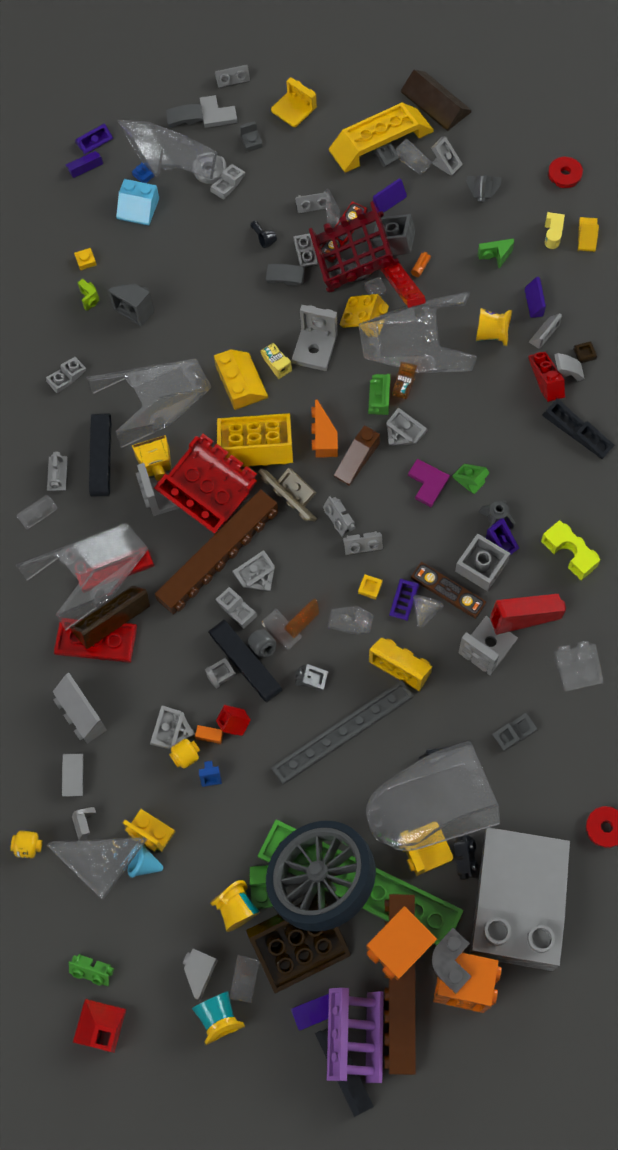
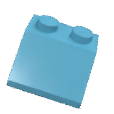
[116,179,159,226]

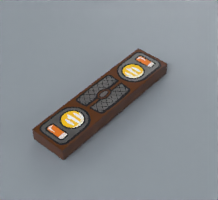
[411,562,486,619]

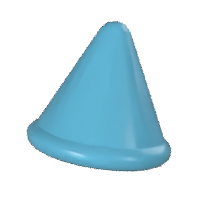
[128,843,163,878]

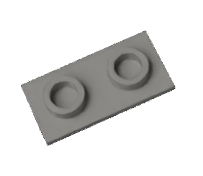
[215,65,250,88]
[295,191,332,213]
[47,452,67,491]
[323,496,356,537]
[343,531,383,555]

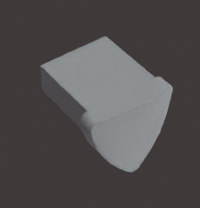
[205,658,236,689]
[72,807,96,841]

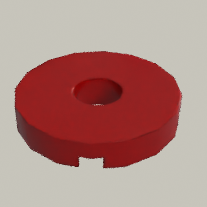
[548,156,583,188]
[586,806,618,848]

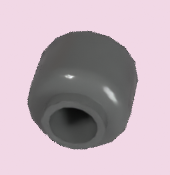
[247,629,276,658]

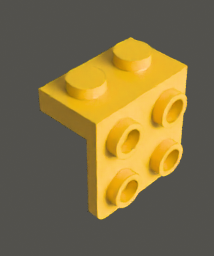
[271,77,317,127]
[340,294,389,336]
[398,823,453,876]

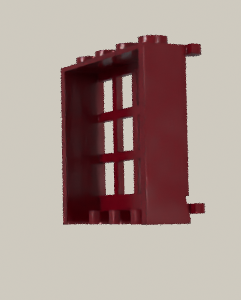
[309,201,399,293]

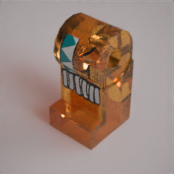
[392,361,417,399]

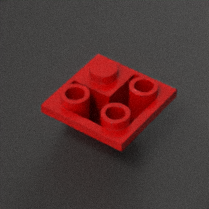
[73,999,126,1053]

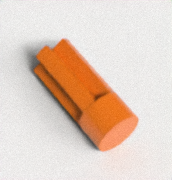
[411,252,431,277]

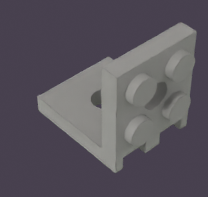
[292,305,338,371]
[136,463,179,516]
[458,616,518,676]

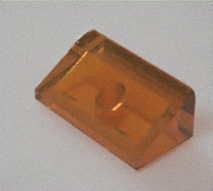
[284,599,319,638]

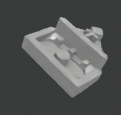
[386,408,428,446]
[232,550,275,591]
[150,706,195,749]

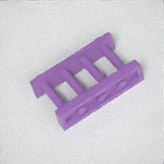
[327,988,384,1083]

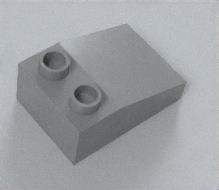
[469,827,570,971]

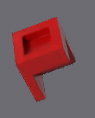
[216,705,251,736]

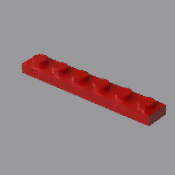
[380,263,426,308]

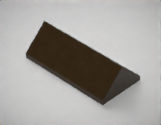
[401,69,472,131]
[70,585,150,649]

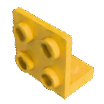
[123,809,175,852]

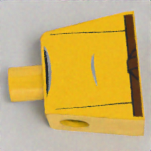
[132,435,171,481]

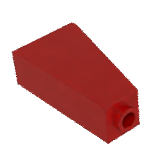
[490,594,566,635]

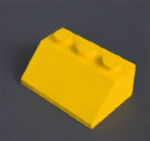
[214,349,268,410]
[369,637,433,692]

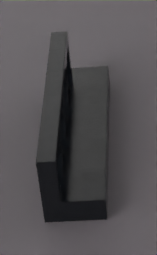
[315,1028,374,1117]

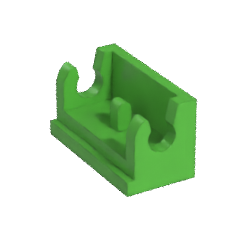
[368,374,390,415]

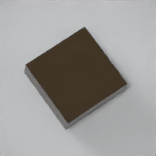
[573,341,597,363]

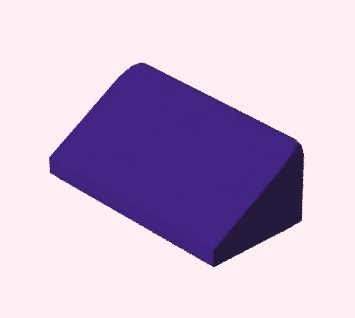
[75,123,113,155]
[66,151,103,178]
[373,178,407,213]
[525,277,546,318]
[291,994,329,1031]

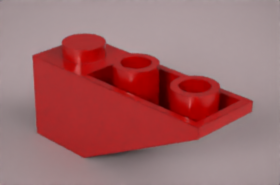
[528,352,565,402]

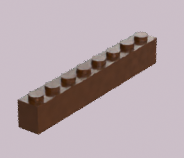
[155,489,278,615]
[384,894,416,1075]

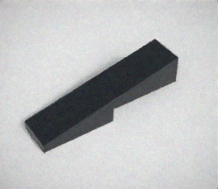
[542,398,615,459]

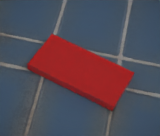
[54,616,137,663]

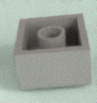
[455,533,510,591]

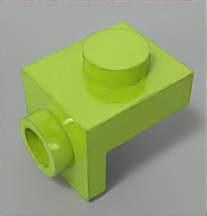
[78,278,100,311]

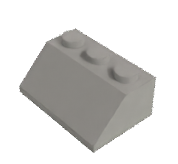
[53,673,107,744]

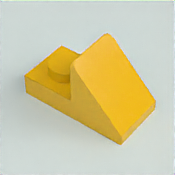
[578,217,599,252]

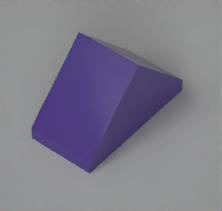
[486,518,519,555]

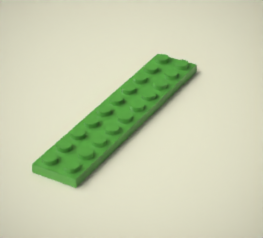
[257,819,464,945]

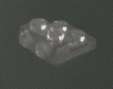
[554,641,604,691]

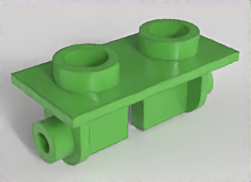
[69,954,114,986]

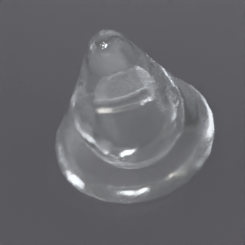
[413,595,444,628]

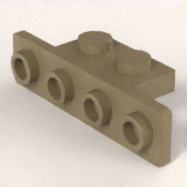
[258,468,317,522]

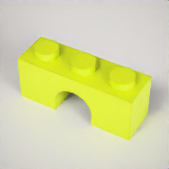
[541,520,601,581]

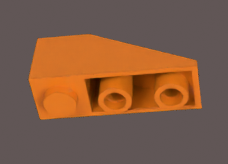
[311,400,338,457]

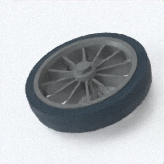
[266,821,376,931]

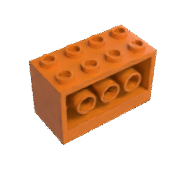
[366,906,437,980]
[433,953,502,1013]

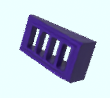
[389,578,419,621]

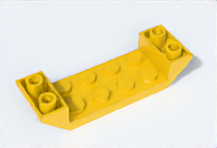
[329,103,434,173]

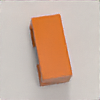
[195,725,224,744]

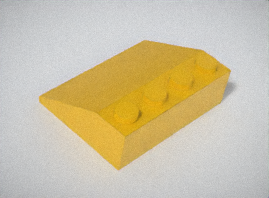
[217,413,293,467]

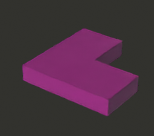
[408,459,450,508]

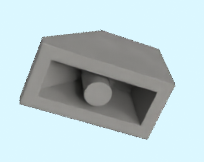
[183,949,218,1001]

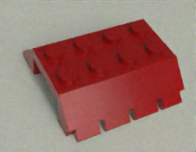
[154,433,257,534]

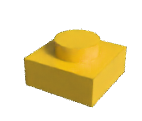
[74,248,97,271]
[358,574,383,600]

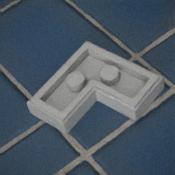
[200,95,238,128]

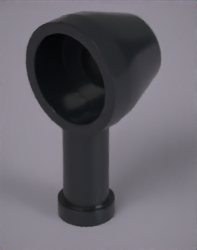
[250,220,277,248]

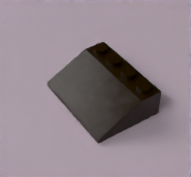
[246,895,351,994]

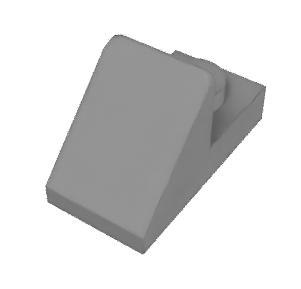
[431,136,463,175]

